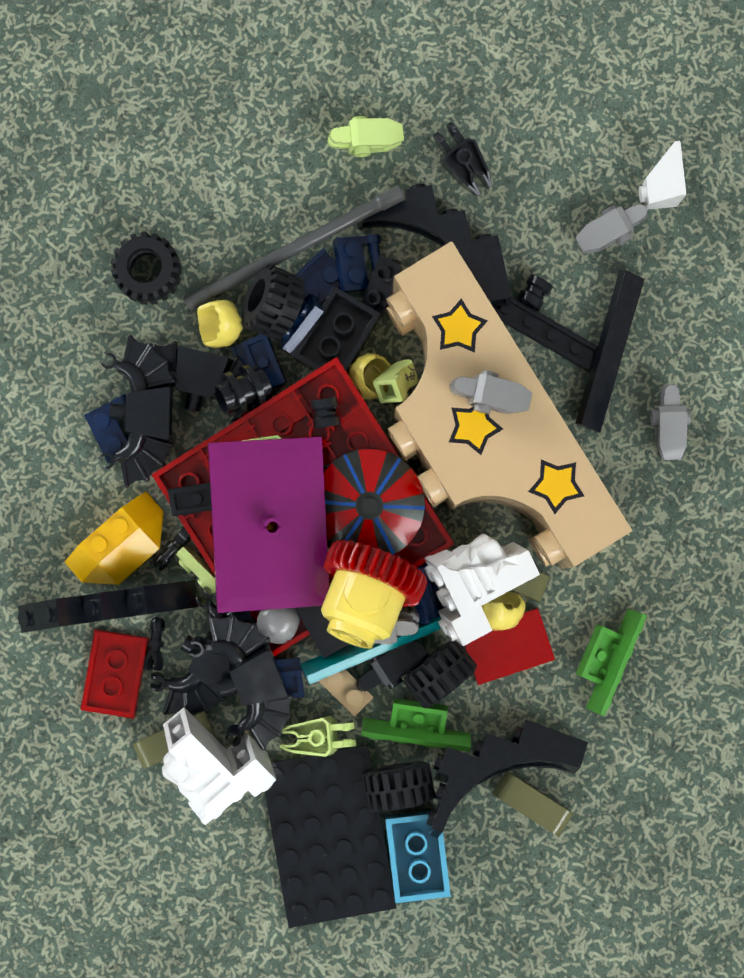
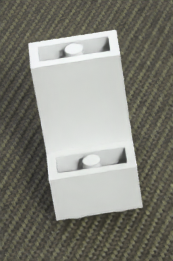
[425,533,540,646]
[162,707,276,825]

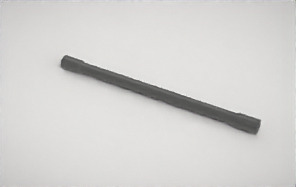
[183,185,406,311]

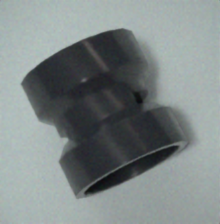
[517,274,553,311]
[310,397,341,429]

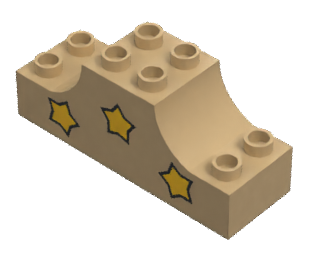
[386,241,632,569]

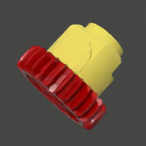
[321,540,427,649]

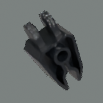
[433,122,492,196]
[355,639,427,692]

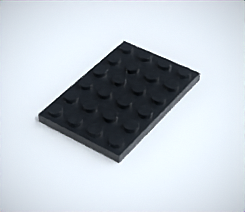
[265,744,397,928]

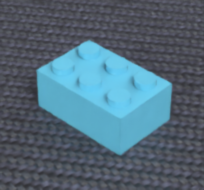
[385,809,451,903]

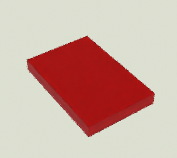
[465,608,555,685]
[80,629,149,719]

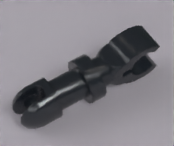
[153,526,191,570]
[144,617,165,671]

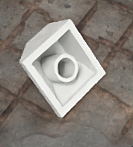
[639,141,686,210]

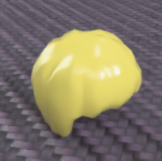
[197,300,243,348]
[348,353,391,401]
[481,591,526,631]

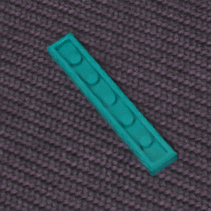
[300,616,441,684]

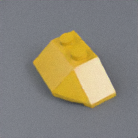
[64,491,164,585]

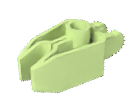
[327,116,404,157]
[280,715,356,757]

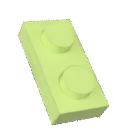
[176,545,216,593]

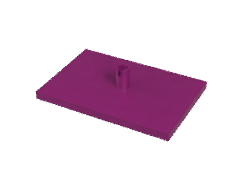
[208,437,329,613]

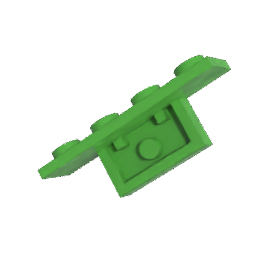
[576,609,647,716]
[361,698,471,752]

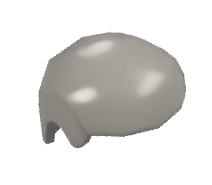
[256,608,300,644]

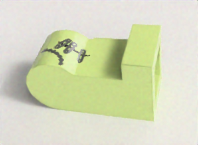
[373,359,419,403]

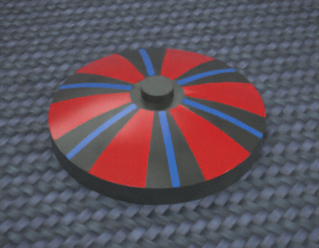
[324,448,425,555]

